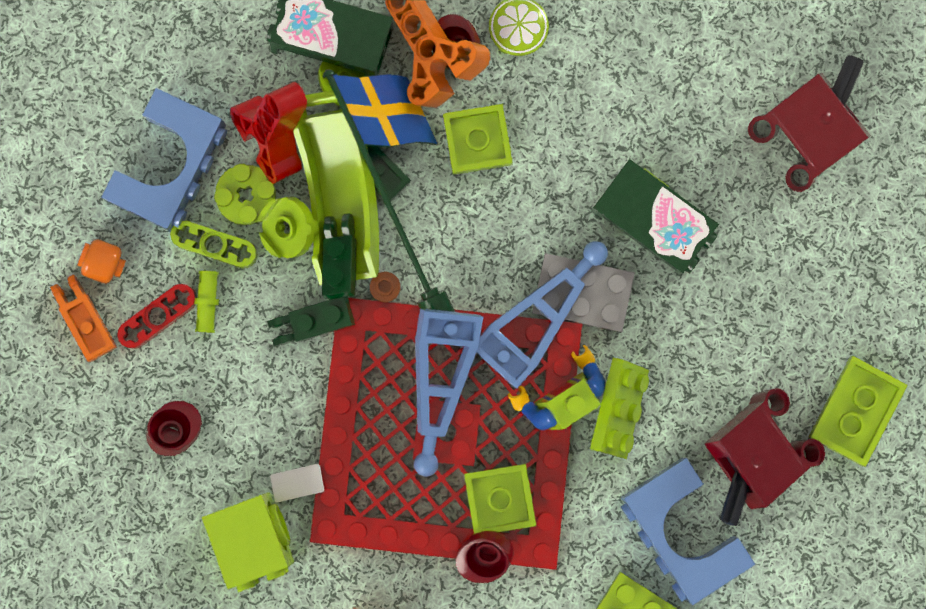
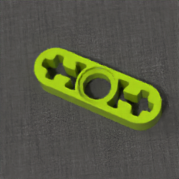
[170,221,258,268]

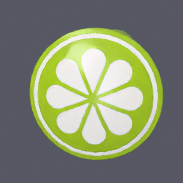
[489,0,549,56]

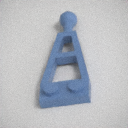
[476,241,608,389]
[414,309,483,477]

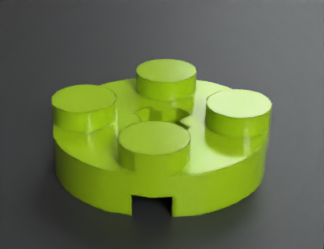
[214,164,276,225]
[259,196,319,258]

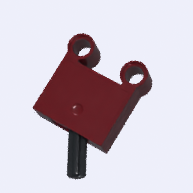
[748,55,871,192]
[704,388,825,526]

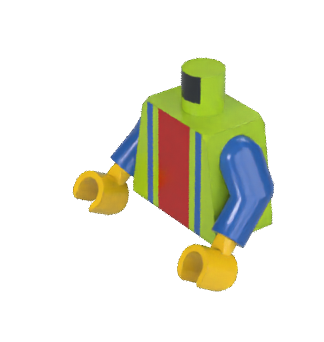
[508,345,606,430]

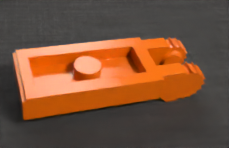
[50,274,117,363]

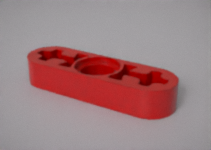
[117,284,197,349]

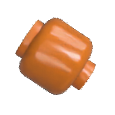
[77,239,126,284]

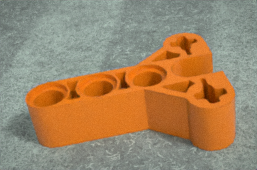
[385,0,490,108]

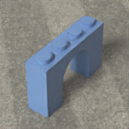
[101,88,227,232]
[621,458,756,605]

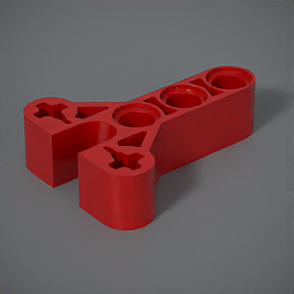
[230,82,307,184]

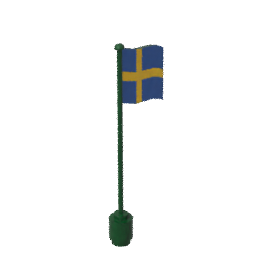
[323,69,455,312]

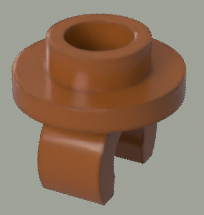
[370,271,401,302]

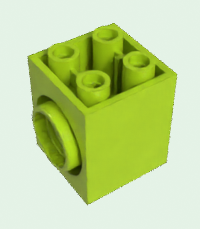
[201,492,295,592]

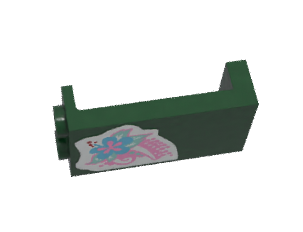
[266,0,393,77]
[591,159,719,276]

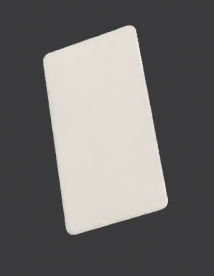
[270,464,324,503]

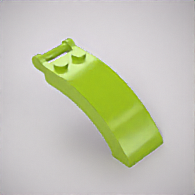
[293,90,379,285]

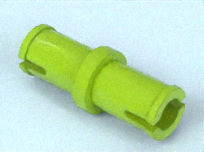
[194,270,219,333]

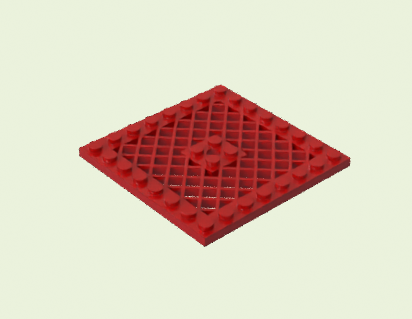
[310,298,582,570]

